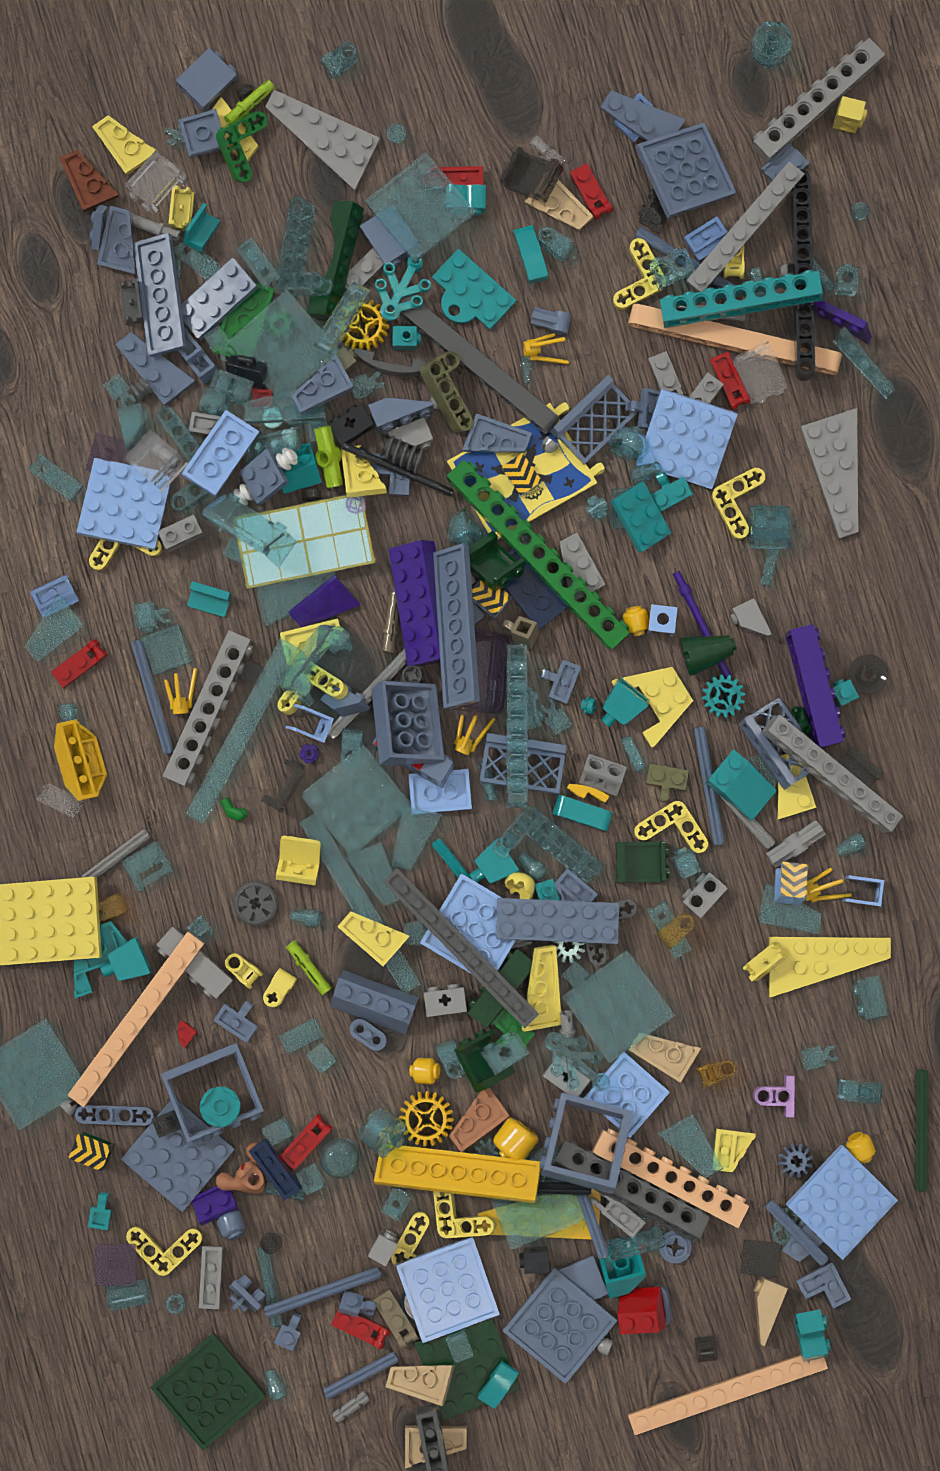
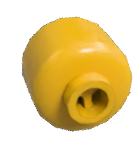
[622,606,649,636]
[409,1058,441,1084]
[846,1132,876,1164]

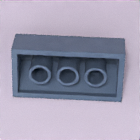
[330,970,419,1035]

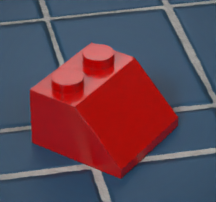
[617,1286,666,1335]

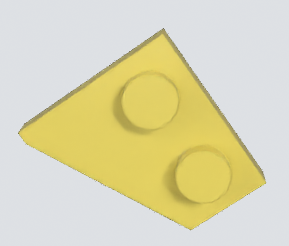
[712,1128,756,1172]

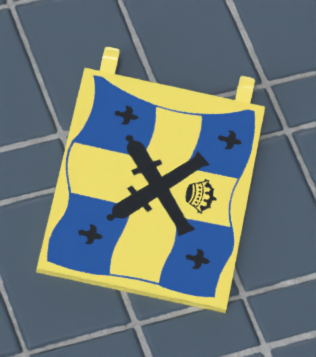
[447,402,605,540]

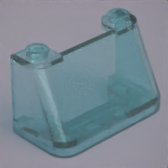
[279,624,355,708]

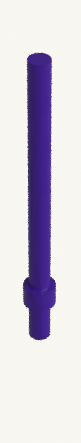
[673,571,733,679]

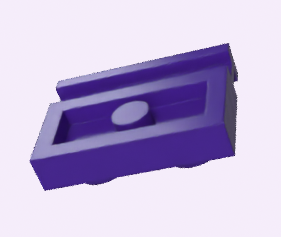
[191,1186,238,1226]

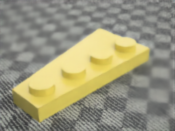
[522,945,561,1032]

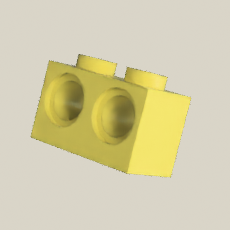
[832,96,867,134]

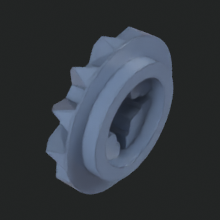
[659,1231,692,1263]

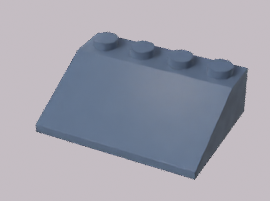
[372,681,444,766]

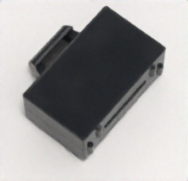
[226,354,269,390]

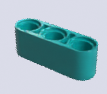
[552,795,613,832]

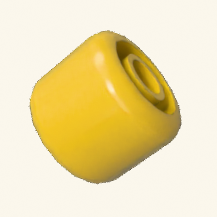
[493,1117,539,1160]

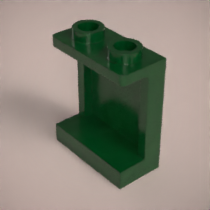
[469,531,525,592]
[616,841,670,883]
[454,1029,516,1093]

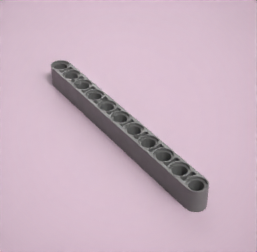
[387,289,559,434]

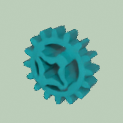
[701,674,745,718]

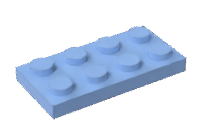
[182,410,259,497]

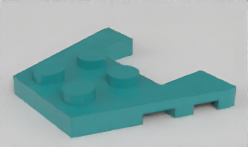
[73,921,128,998]

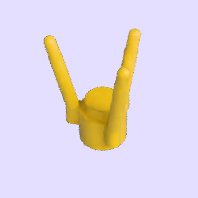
[523,333,569,364]
[164,668,197,714]
[454,715,495,756]
[805,868,852,903]

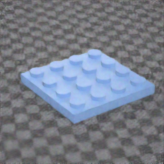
[637,389,738,489]
[77,458,173,550]
[420,873,516,974]
[786,1145,898,1260]
[395,1236,500,1343]

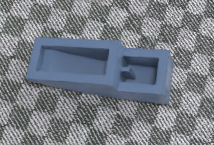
[177,327,220,385]

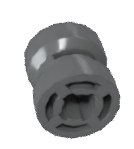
[402,666,422,683]

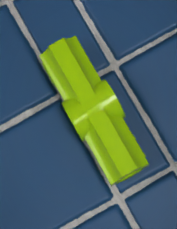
[314,425,343,488]

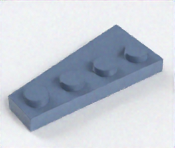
[599,90,685,141]
[115,332,196,406]

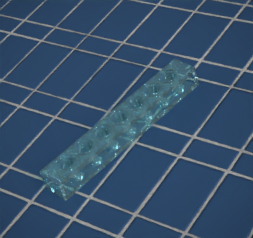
[506,645,528,807]

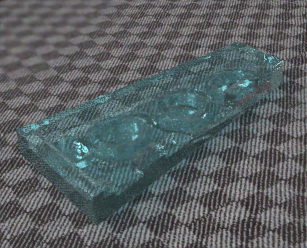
[244,387,325,424]
[256,571,335,626]

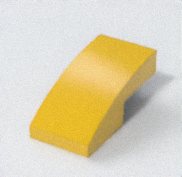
[566,784,609,803]

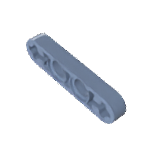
[75,1105,155,1126]

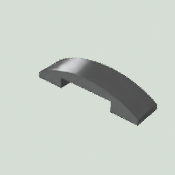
[354,348,433,377]

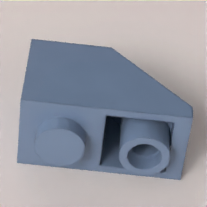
[320,683,370,717]

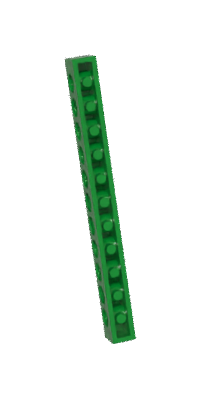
[447,460,629,651]

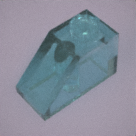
[117,403,149,451]
[837,1079,883,1103]

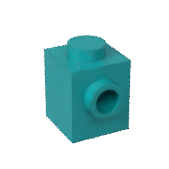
[393,326,421,350]
[833,679,859,708]

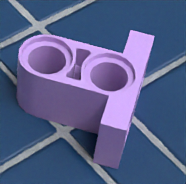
[753,1075,795,1117]

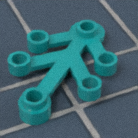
[375,254,431,321]

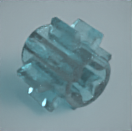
[585,495,609,520]
[474,1138,499,1156]

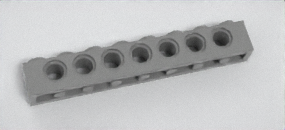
[752,38,885,163]
[163,630,254,787]
[761,715,903,833]

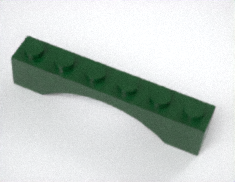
[306,200,364,321]

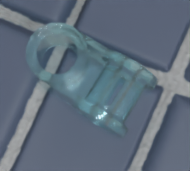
[320,42,358,79]
[537,227,576,262]
[341,728,363,767]
[435,1038,464,1079]

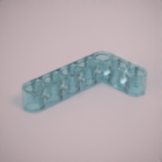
[276,196,333,296]
[157,406,211,514]
[494,806,602,883]

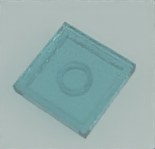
[141,624,192,675]

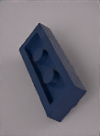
[248,1138,302,1200]

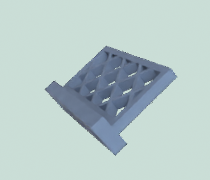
[549,375,638,465]
[738,697,810,790]
[480,733,567,795]

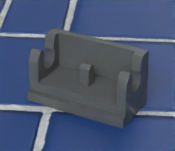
[120,279,144,325]

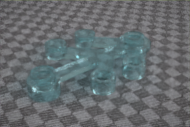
[544,1032,610,1091]

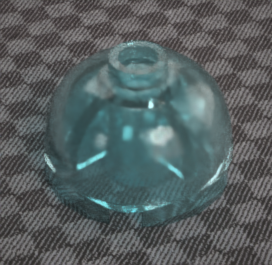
[607,426,649,464]
[446,508,483,546]
[320,1137,361,1179]

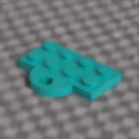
[432,249,517,330]

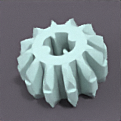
[552,941,585,963]

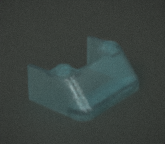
[201,492,297,568]

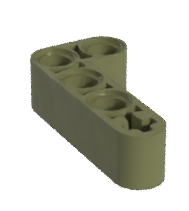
[420,351,473,433]

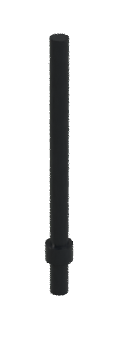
[341,442,454,497]

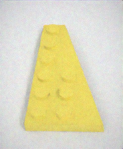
[769,937,891,998]

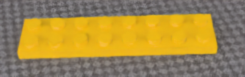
[374,1143,541,1203]

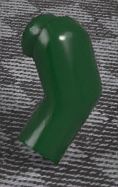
[791,706,812,733]

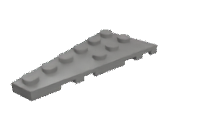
[265,90,380,192]
[800,408,858,539]

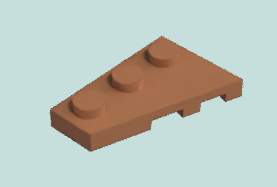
[449,1087,511,1152]

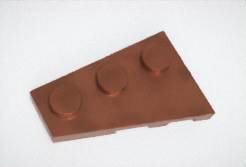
[59,150,120,212]

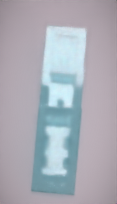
[314,281,371,354]

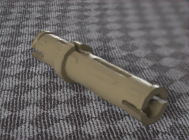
[381,592,399,653]

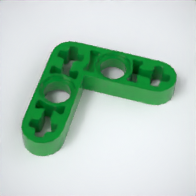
[216,111,267,183]

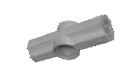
[766,820,826,868]

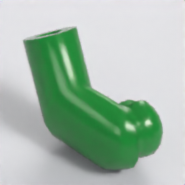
[220,797,248,821]

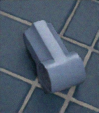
[530,307,572,336]

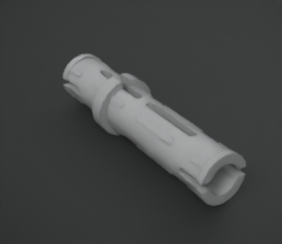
[130,212,181,243]

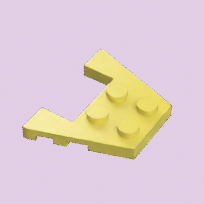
[611,667,693,748]

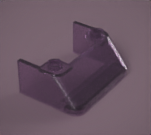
[440,628,510,714]

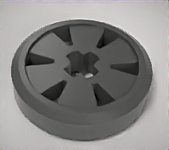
[233,881,278,926]

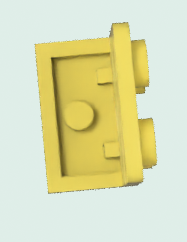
[276,836,321,885]

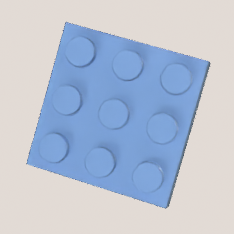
[584,1051,670,1138]

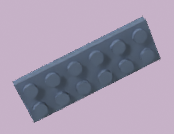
[133,233,187,357]
[496,898,619,944]

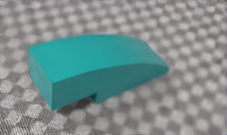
[513,225,548,285]

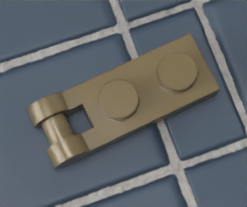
[373,1289,420,1349]

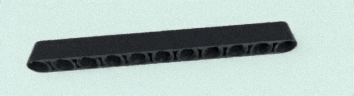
[791,169,815,381]

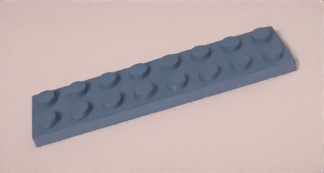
[433,543,480,709]

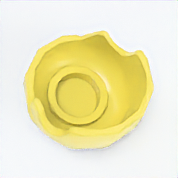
[505,872,535,899]

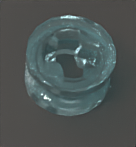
[166,1294,185,1314]

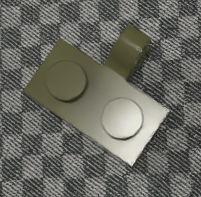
[646,763,689,802]

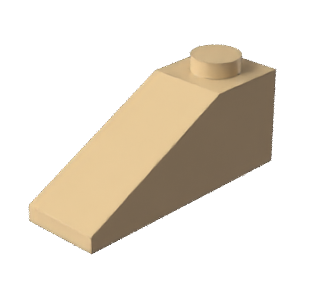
[754,1276,788,1346]

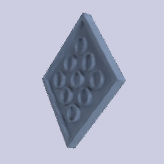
[635,123,736,218]
[121,1099,236,1212]
[502,1267,617,1384]

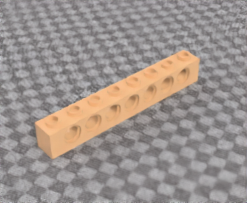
[592,1128,749,1228]

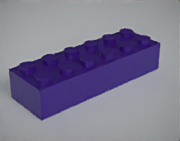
[389,540,440,667]
[785,624,845,749]

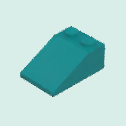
[705,749,777,821]

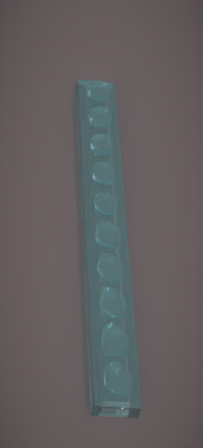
[186,638,299,824]
[300,812,421,993]

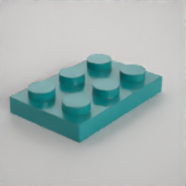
[610,481,671,553]

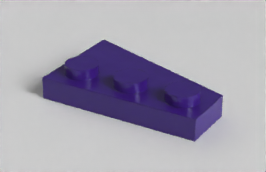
[814,300,872,344]
[288,575,360,627]

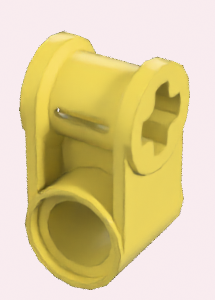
[723,246,745,279]
[225,953,263,989]
[263,968,297,1007]

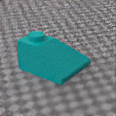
[599,1242,646,1299]

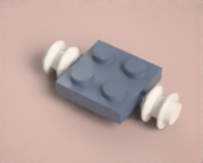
[233,448,297,506]

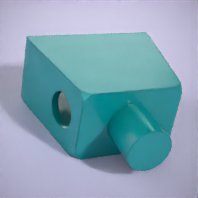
[602,677,649,727]
[469,838,519,884]
[100,936,152,981]

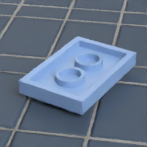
[409,769,472,814]

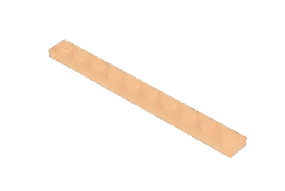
[68,931,205,1107]
[628,1354,828,1435]

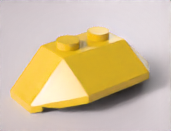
[54,719,107,801]

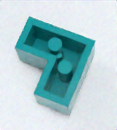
[794,1309,831,1362]

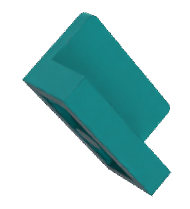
[184,203,220,252]
[187,581,232,617]

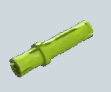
[224,80,275,124]
[285,940,332,995]

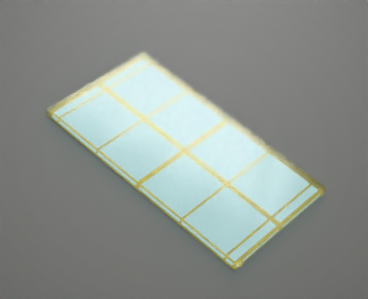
[233,495,375,589]

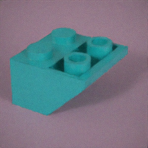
[274,443,322,494]

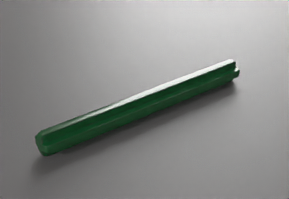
[915,1069,928,1192]

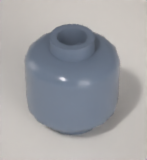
[216,1211,246,1241]

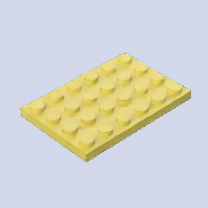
[0,877,102,965]

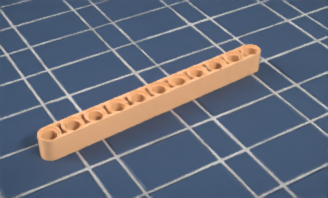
[628,304,842,375]

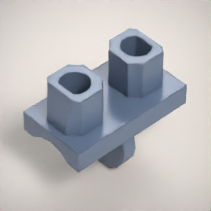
[228,1275,266,1312]

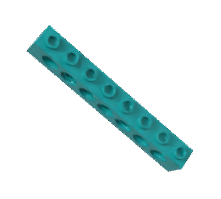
[660,270,823,328]

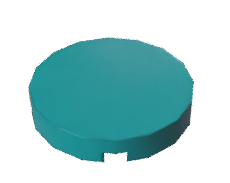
[200,1087,241,1128]

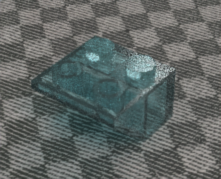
[749,505,792,549]

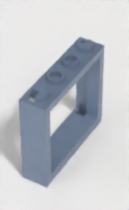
[161,1043,264,1145]
[539,1093,633,1194]

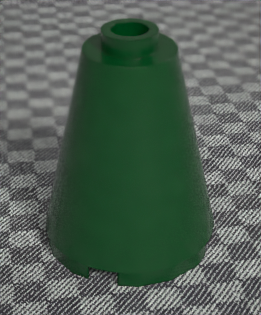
[680,635,737,676]

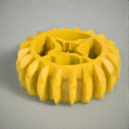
[336,299,389,351]
[399,1091,454,1146]

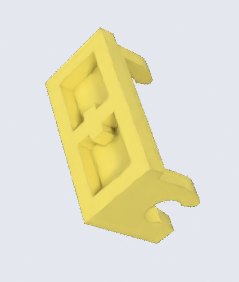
[168,185,195,231]
[743,940,789,981]

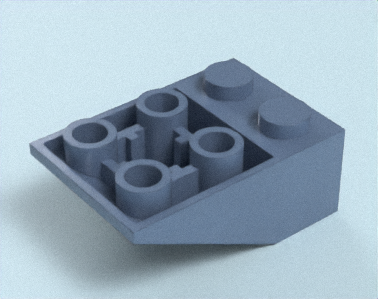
[368,398,434,436]

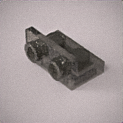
[638,188,668,234]

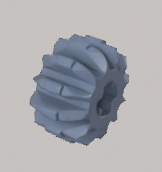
[778,1143,813,1178]

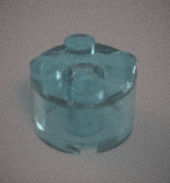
[750,21,792,68]
[359,1108,406,1158]

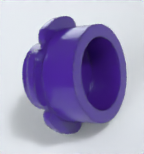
[299,744,319,764]

